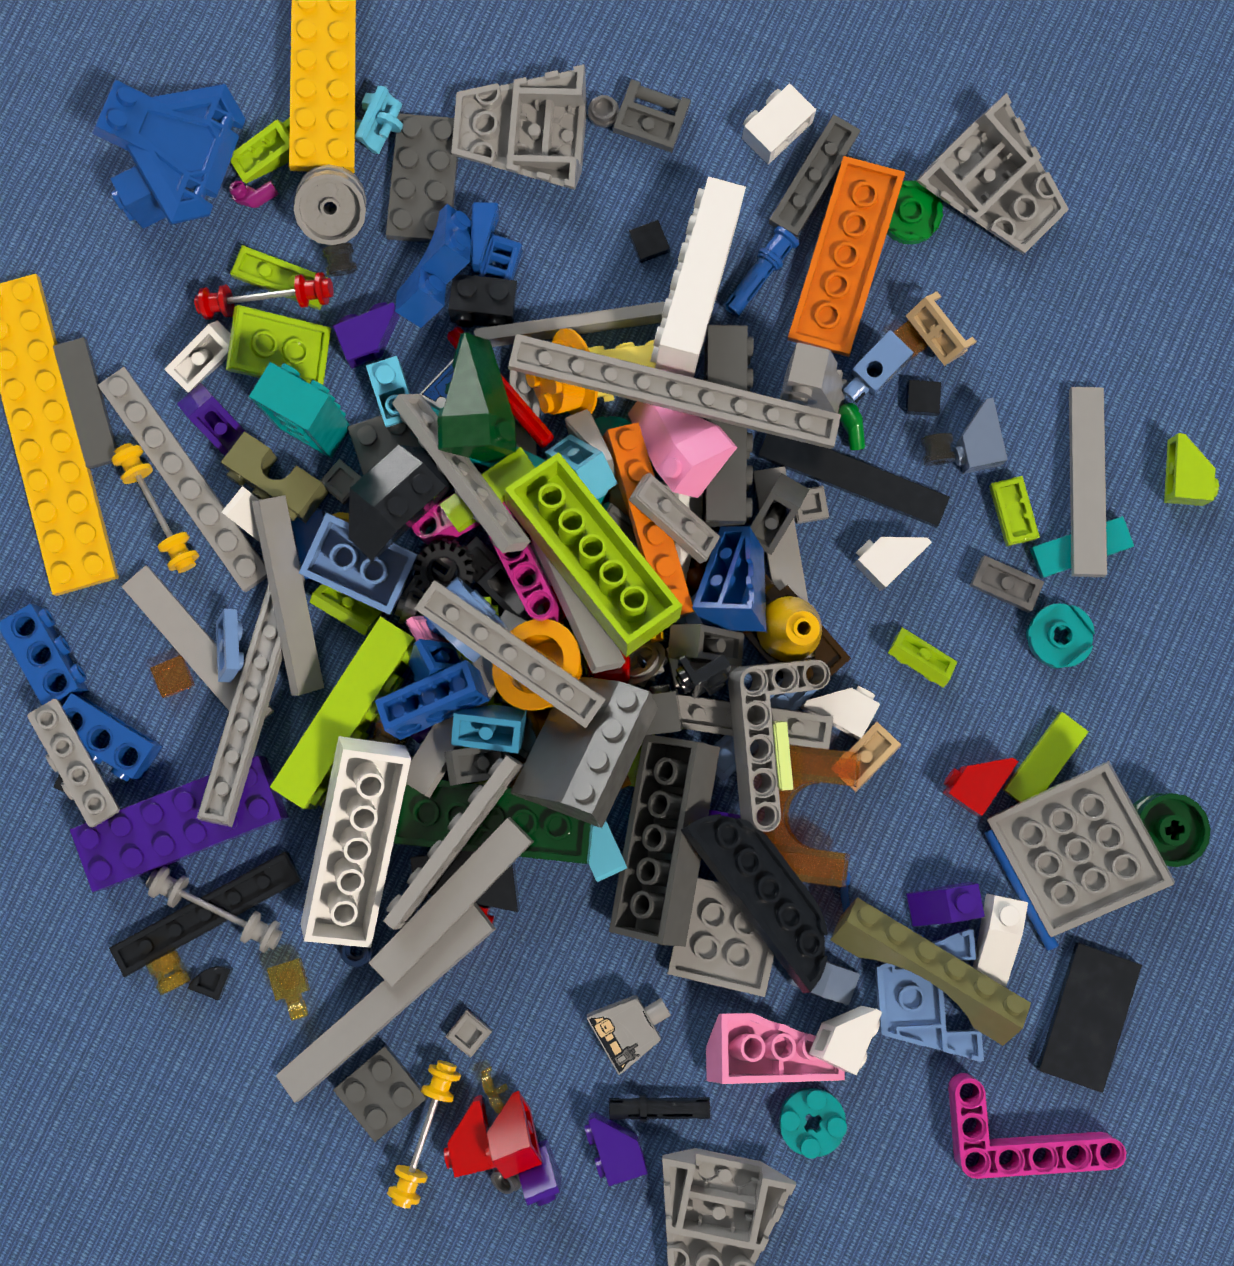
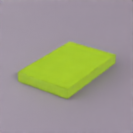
[226,305,331,385]

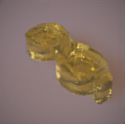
[481,1066,509,1115]

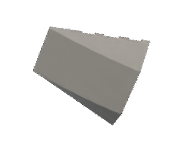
[451,65,587,190]
[916,93,1069,254]
[662,1148,796,1266]

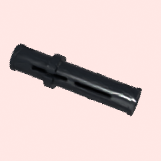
[609,1095,710,1123]

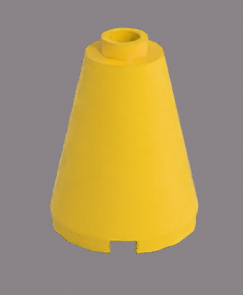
[757,596,822,661]

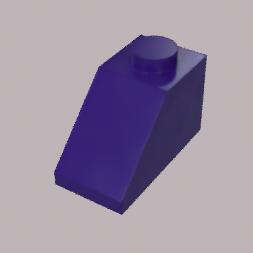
[177,383,247,456]
[906,882,985,926]

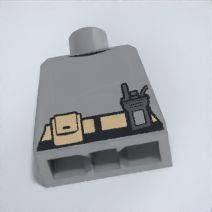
[587,995,671,1075]

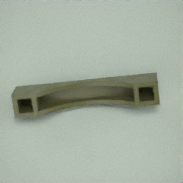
[830,897,1031,1046]

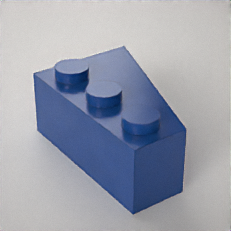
[692,526,767,632]

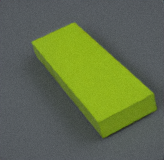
[230,245,328,310]
[440,447,535,533]
[1003,712,1089,803]

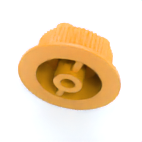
[525,328,598,415]
[492,619,582,711]

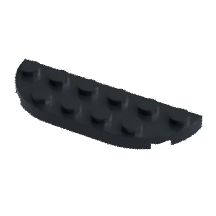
[681,814,828,994]

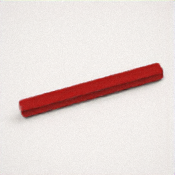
[447,327,554,448]

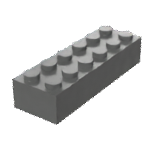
[703,325,754,531]
[609,735,720,947]

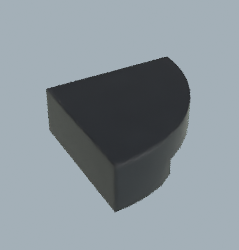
[187,966,233,1000]

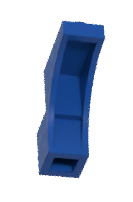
[395,204,472,328]

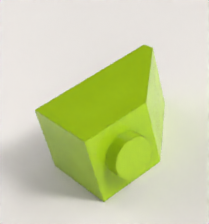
[1164,433,1219,506]

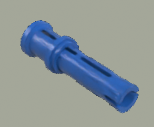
[723,226,799,317]

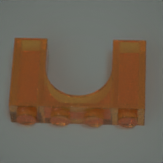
[763,745,861,887]

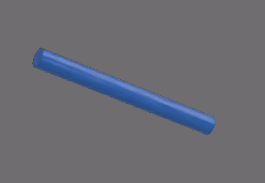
[984,828,1059,951]

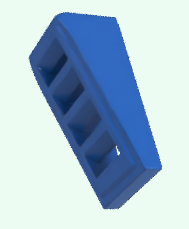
[471,202,499,275]
[479,234,523,280]

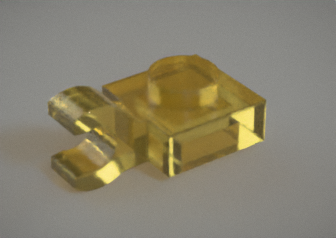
[267,958,310,1021]

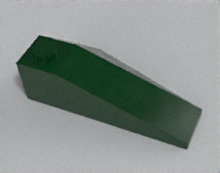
[437,332,516,463]

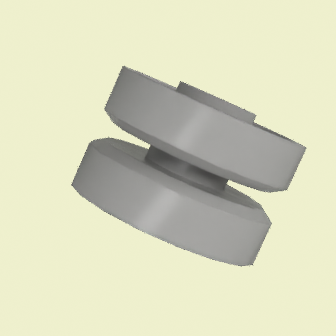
[294,164,367,245]

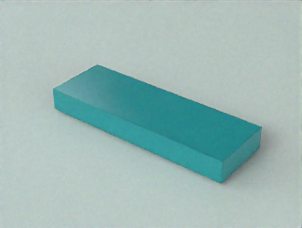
[1030,516,1134,579]

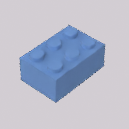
[299,513,419,615]

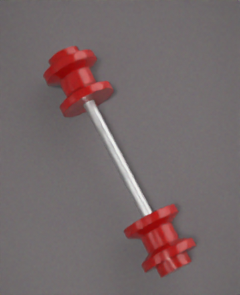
[194,272,334,320]

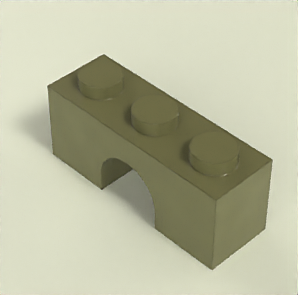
[221,431,329,523]

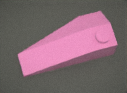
[628,401,737,498]
[706,1013,845,1084]

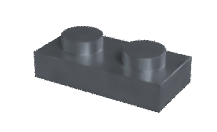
[969,555,1044,613]

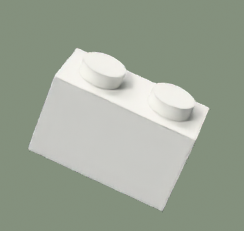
[742,83,816,164]

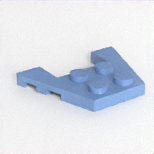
[875,928,984,1062]

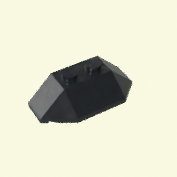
[349,445,454,563]

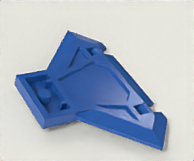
[92,79,246,225]

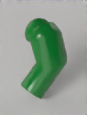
[838,403,865,450]

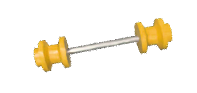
[111,443,199,573]
[387,1060,461,1208]

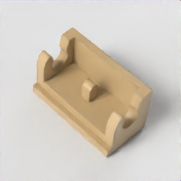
[906,291,977,366]

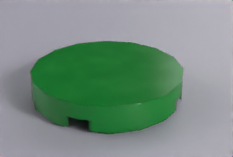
[887,180,943,244]

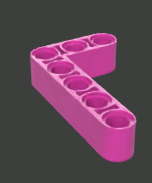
[412,494,562,622]
[948,1073,1126,1179]

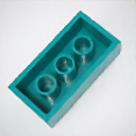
[249,362,350,459]

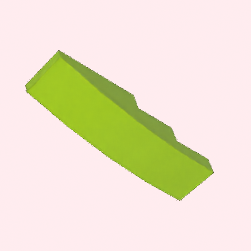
[230,115,358,183]

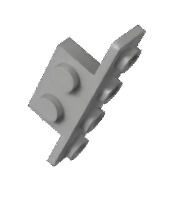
[27,699,120,827]

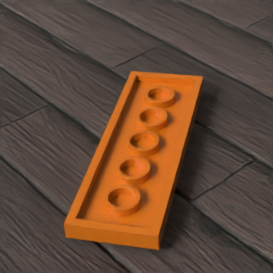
[788,156,905,357]

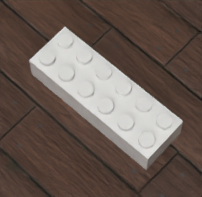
[650,177,746,378]
[301,736,411,948]

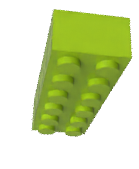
[504,452,683,657]
[270,616,416,809]

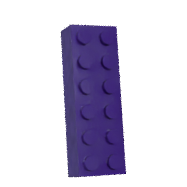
[70,756,289,892]

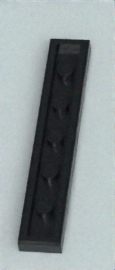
[758,433,950,528]
[109,851,302,977]

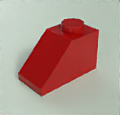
[942,758,1019,816]
[485,1091,542,1179]
[444,1095,492,1178]

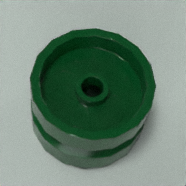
[1133,793,1211,867]

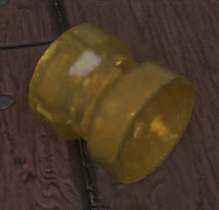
[146,950,191,996]

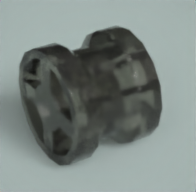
[321,243,358,277]
[921,433,956,466]

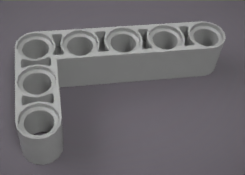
[728,660,830,832]

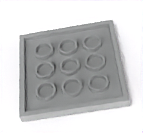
[987,761,1175,937]

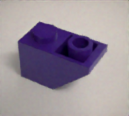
[333,302,400,369]
[584,1112,648,1186]
[518,1139,562,1206]

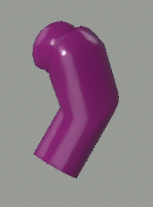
[229,180,279,208]

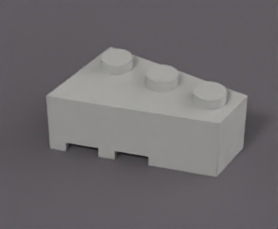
[780,342,848,414]

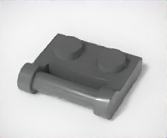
[613,79,691,153]

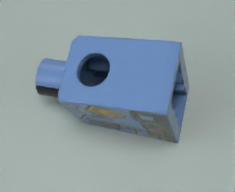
[843,330,914,403]

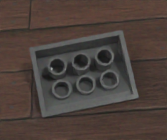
[511,677,658,828]

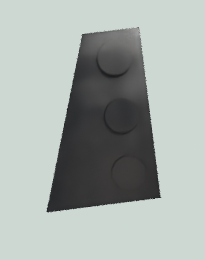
[410,851,520,912]

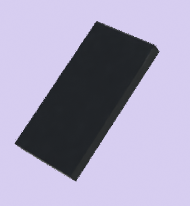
[1037,942,1142,1093]

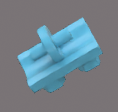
[355,85,403,154]

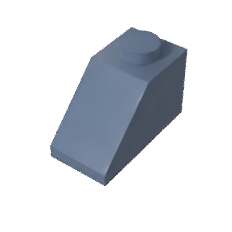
[954,398,1008,474]
[786,961,860,1005]

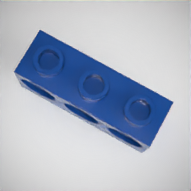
[0,603,88,705]
[375,660,490,740]
[62,693,163,781]

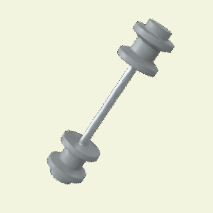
[146,866,283,953]

